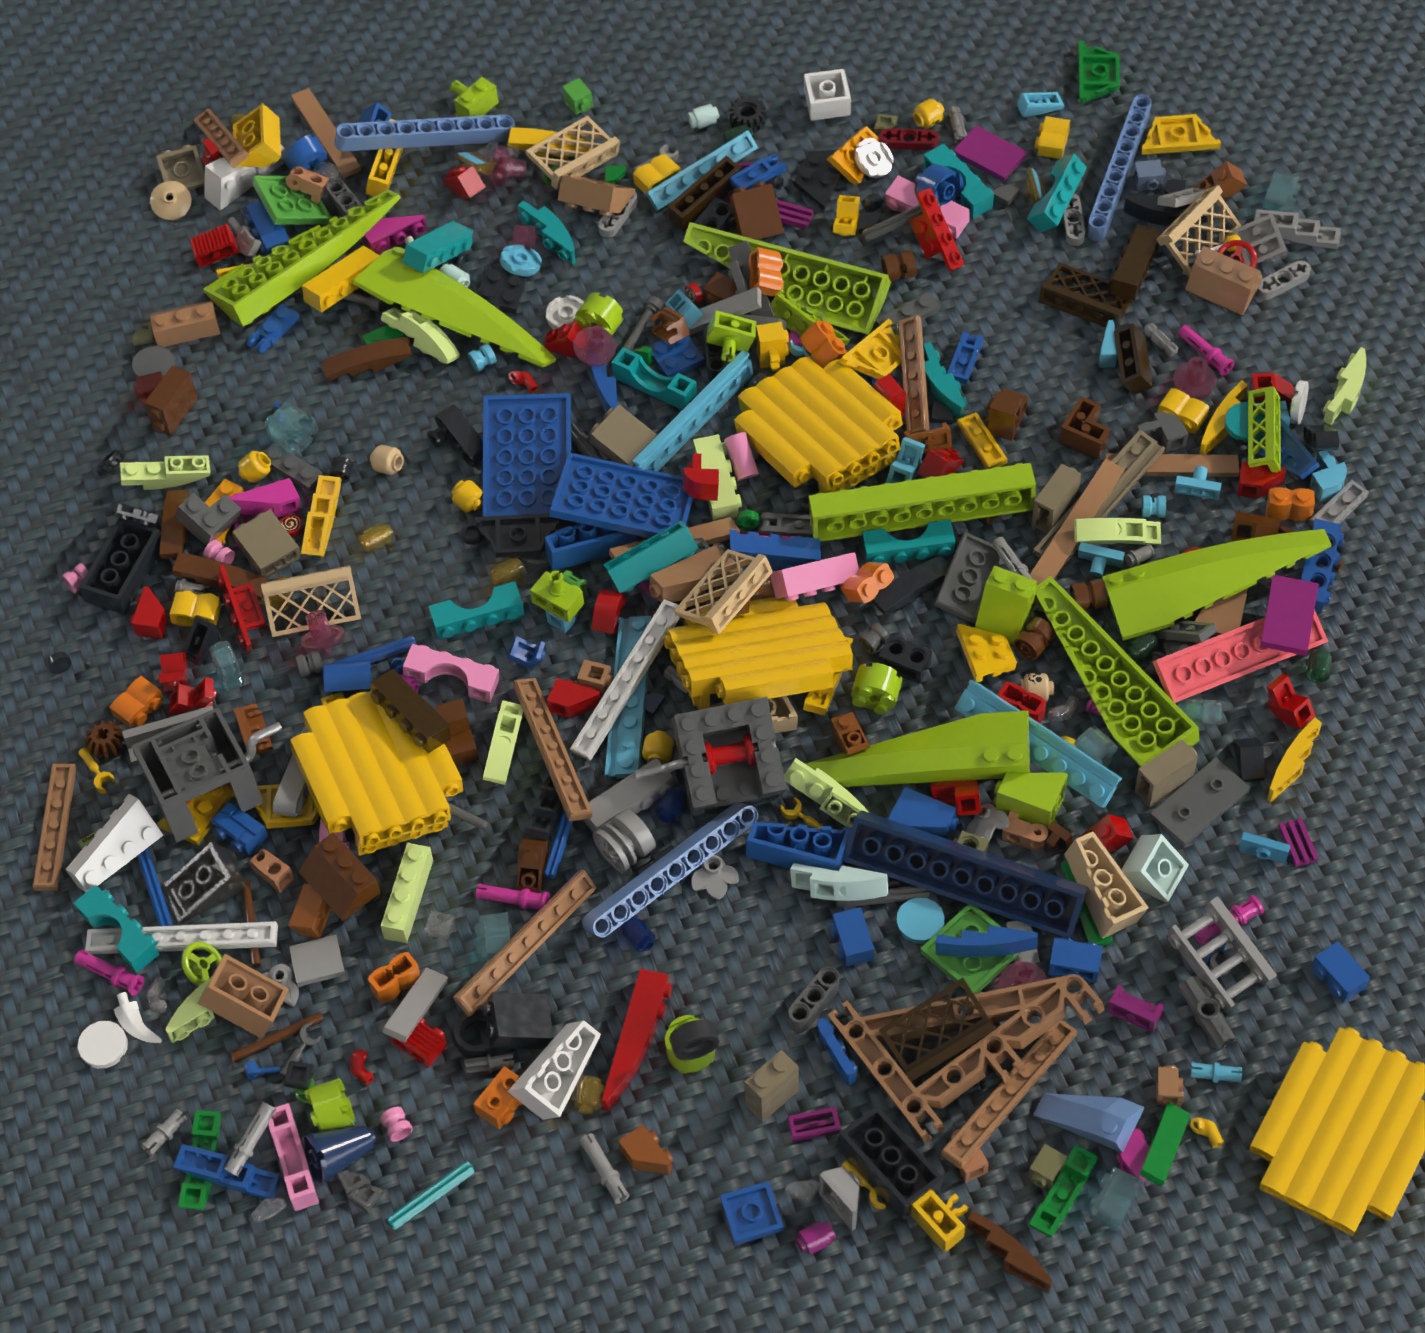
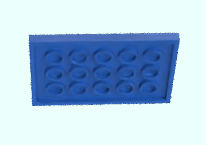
[483,393,571,520]
[549,453,693,538]

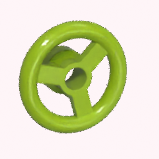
[181,941,222,986]

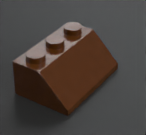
[299,832,380,922]

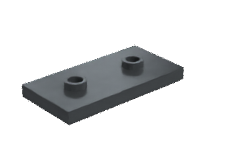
[934,531,1001,624]
[1150,757,1250,847]

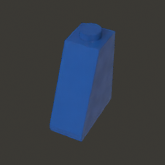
[888,787,959,838]

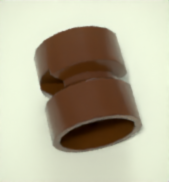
[881,250,917,282]
[1069,578,1108,611]
[1014,617,1056,660]

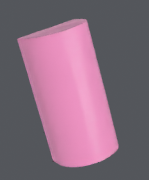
[724,432,759,481]

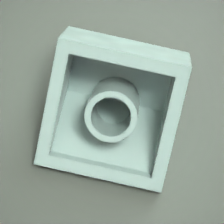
[1122,834,1189,902]

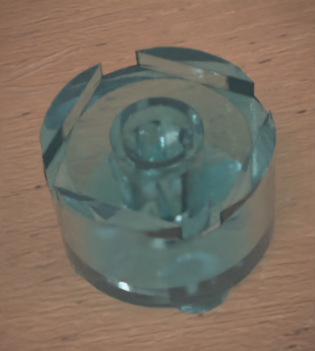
[265,402,317,454]
[1074,726,1118,767]

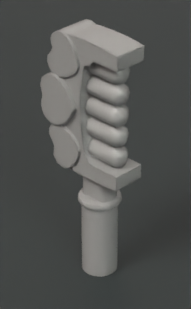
[228,217,261,258]

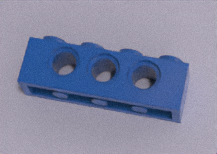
[1301,518,1344,613]

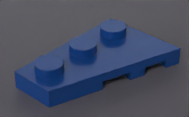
[1247,418,1320,480]

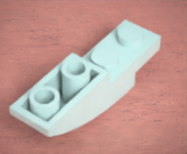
[790,863,888,901]

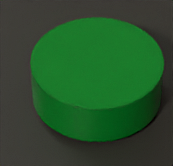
[737,510,759,529]

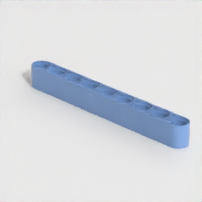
[1087,94,1151,242]
[334,115,514,151]
[583,802,758,937]

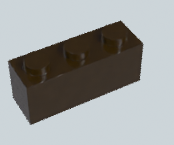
[1114,323,1153,395]

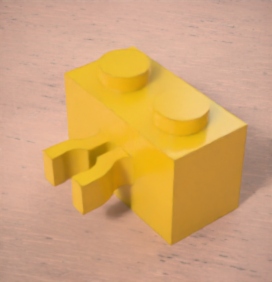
[756,322,789,371]
[911,1189,968,1253]

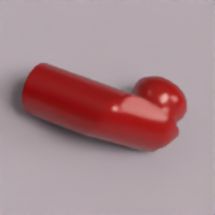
[508,370,539,393]
[350,1049,375,1085]

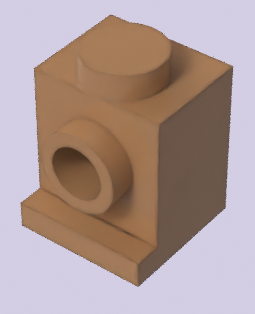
[577,659,614,694]
[1156,1065,1184,1106]

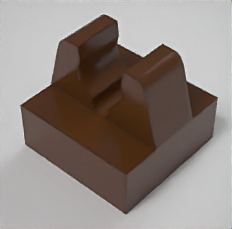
[1046,821,1073,852]

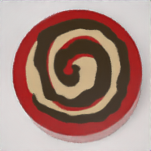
[684,283,703,305]
[280,515,303,537]

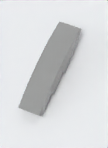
[1254,209,1341,249]

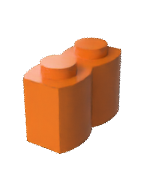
[749,247,783,296]
[800,321,847,369]
[1266,487,1315,522]
[841,562,894,603]
[109,676,164,729]
[368,952,420,1004]

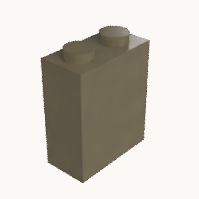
[589,404,657,467]
[1032,464,1081,534]
[232,510,301,578]
[1135,740,1198,809]
[744,1050,799,1123]

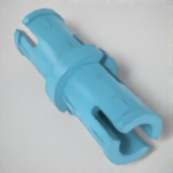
[1190,1062,1242,1083]

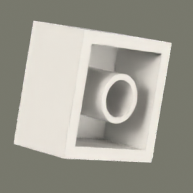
[804,69,851,121]

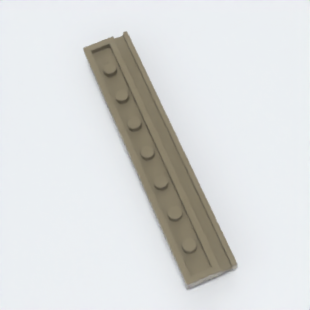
[1033,430,1165,569]

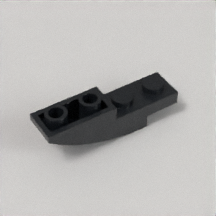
[1123,194,1208,227]

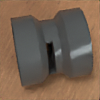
[858,623,889,655]
[296,650,323,678]

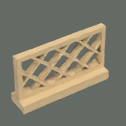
[526,116,620,190]
[1156,185,1241,277]
[674,549,773,634]
[261,565,361,637]

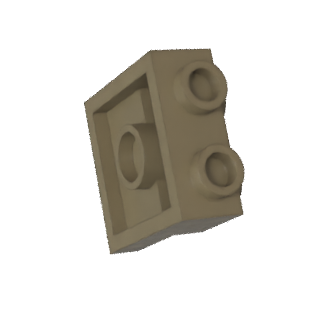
[156,145,205,190]

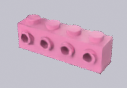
[770,552,859,602]

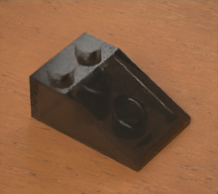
[160,842,247,924]

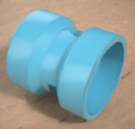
[467,344,497,372]
[1141,495,1166,518]

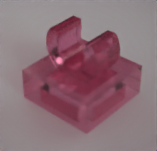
[512,225,537,249]

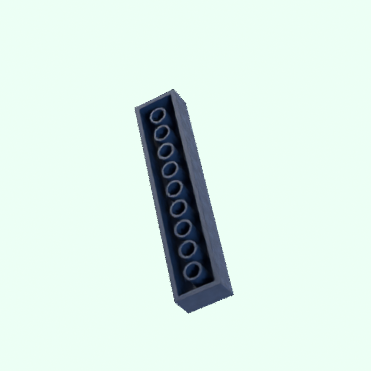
[843,810,1089,939]

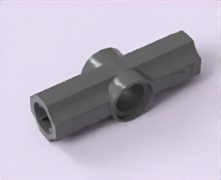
[1178,976,1236,1050]

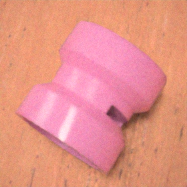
[203,539,235,565]
[62,563,88,594]
[380,1107,413,1142]

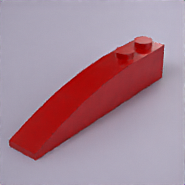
[602,968,672,1111]

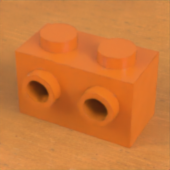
[474,1066,523,1129]

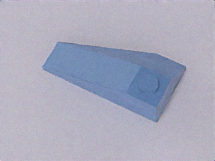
[1033,1093,1144,1153]

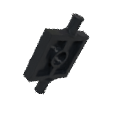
[478,268,527,314]

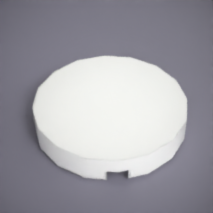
[855,138,893,178]
[546,295,583,329]
[1290,380,1308,425]
[78,1021,128,1069]

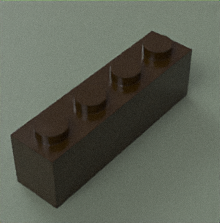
[668,155,741,231]
[1109,224,1162,301]
[370,669,451,753]

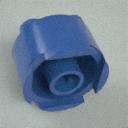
[281,133,328,172]
[916,163,963,206]

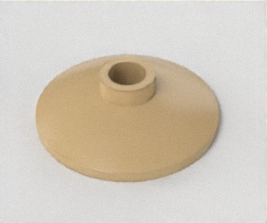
[150,181,192,221]

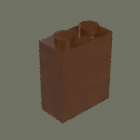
[728,181,784,240]
[144,365,198,436]

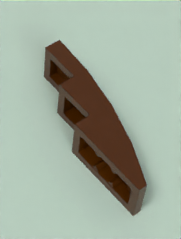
[322,337,412,381]
[160,490,190,559]
[172,552,268,600]
[967,1210,1053,1294]

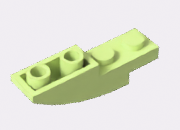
[381,307,460,364]
[1323,347,1366,425]
[120,455,210,490]
[1074,518,1161,545]
[482,700,524,785]
[784,758,868,828]
[166,979,215,1043]

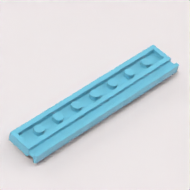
[632,350,754,472]
[605,616,652,779]
[954,680,1122,808]

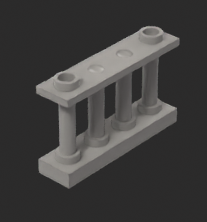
[1166,896,1277,1013]

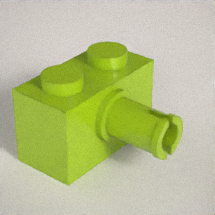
[450,77,499,117]
[706,310,757,362]
[530,571,584,623]

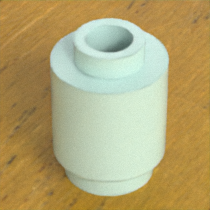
[688,104,719,129]
[439,264,470,288]

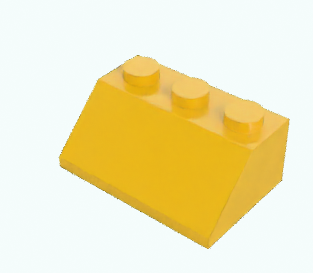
[233,103,281,167]

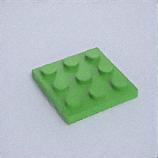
[251,176,331,225]
[920,904,1022,994]

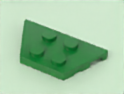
[1078,40,1120,103]

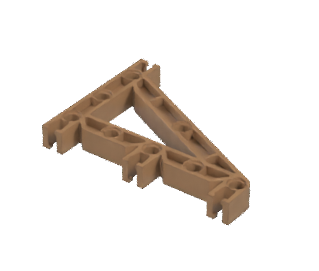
[828,974,1105,1144]

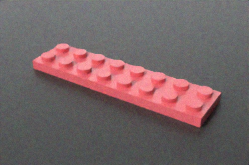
[1153,609,1328,703]

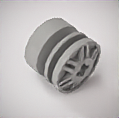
[593,809,656,873]

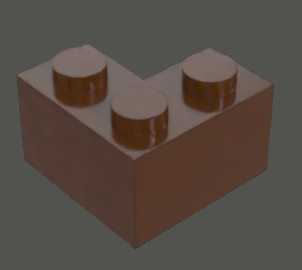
[986,388,1028,441]
[1059,396,1111,460]
[435,699,479,766]

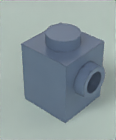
[1133,159,1166,191]

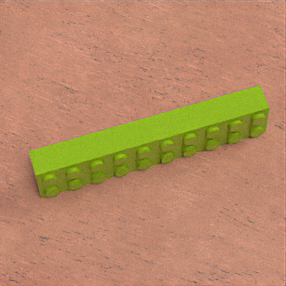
[809,463,1036,542]

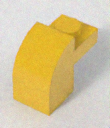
[833,195,860,236]

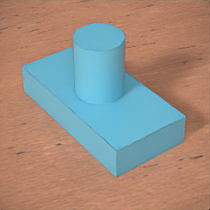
[1174,466,1221,500]
[1078,542,1125,577]

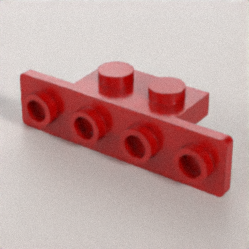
[910,188,964,271]
[216,564,266,653]

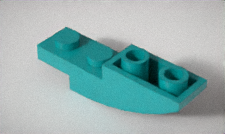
[518,200,576,265]
[923,342,968,419]

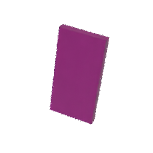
[1260,575,1318,656]

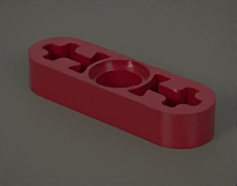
[879,128,939,150]

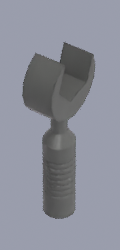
[280,1023,322,1077]

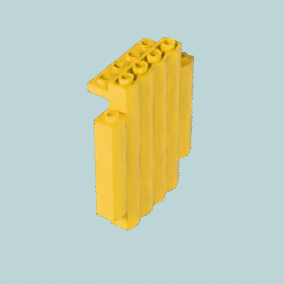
[734,356,903,493]
[664,597,853,710]
[290,691,463,856]
[1249,1027,1425,1237]

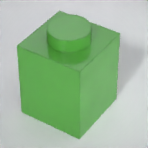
[562,78,593,115]

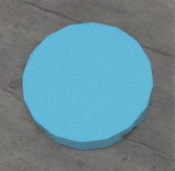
[500,245,542,276]
[897,897,945,944]

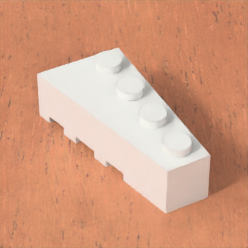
[204,145,284,211]
[66,794,163,892]
[507,1020,601,1120]

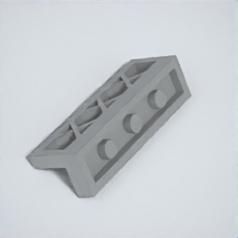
[122,705,213,765]

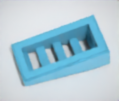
[1017,92,1064,117]
[665,289,703,328]
[1099,320,1117,368]

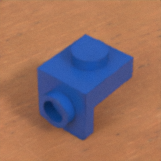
[507,636,546,669]

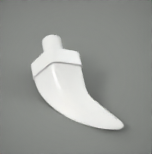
[114,992,162,1043]

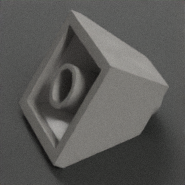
[820,1166,860,1231]

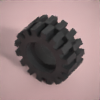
[729,96,766,133]

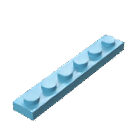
[646,130,758,211]

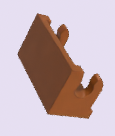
[650,306,690,345]
[903,422,952,453]
[234,704,274,755]
[288,884,331,939]

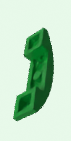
[178,1110,221,1211]
[1029,1145,1098,1238]

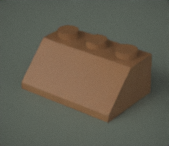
[558,176,635,216]
[1185,246,1262,316]
[150,300,220,347]
[197,954,289,1039]

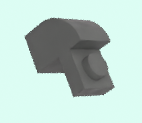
[1136,412,1188,453]

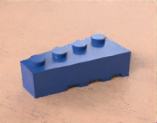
[545,523,637,571]
[729,529,821,572]
[746,822,852,871]

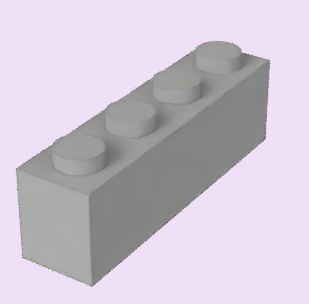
[583,758,674,833]

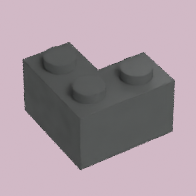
[175,493,241,546]

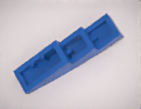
[588,344,618,412]
[935,925,1038,957]
[173,1144,282,1201]

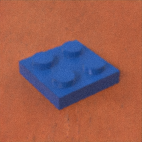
[647,336,705,377]
[720,1181,784,1245]

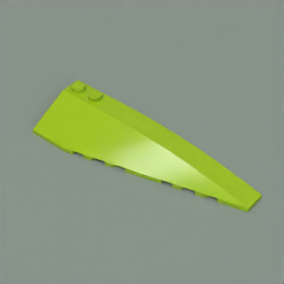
[203,190,400,326]
[683,222,891,335]
[353,247,556,367]
[1102,529,1332,640]
[1036,576,1200,767]
[805,711,1030,787]

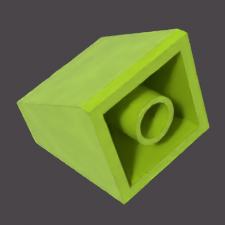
[975,566,1037,645]
[993,772,1068,828]

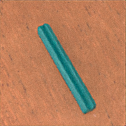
[387,1161,474,1230]

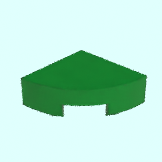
[605,165,626,184]
[634,346,653,366]

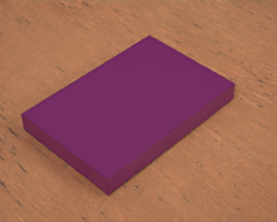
[953,125,1027,182]

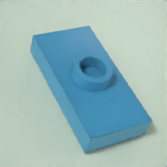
[1239,832,1291,864]

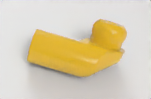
[1190,1117,1224,1148]

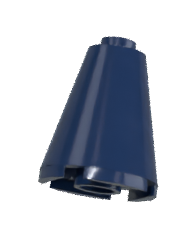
[303,1126,376,1183]

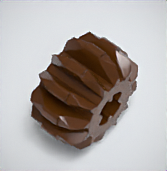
[84,720,125,760]

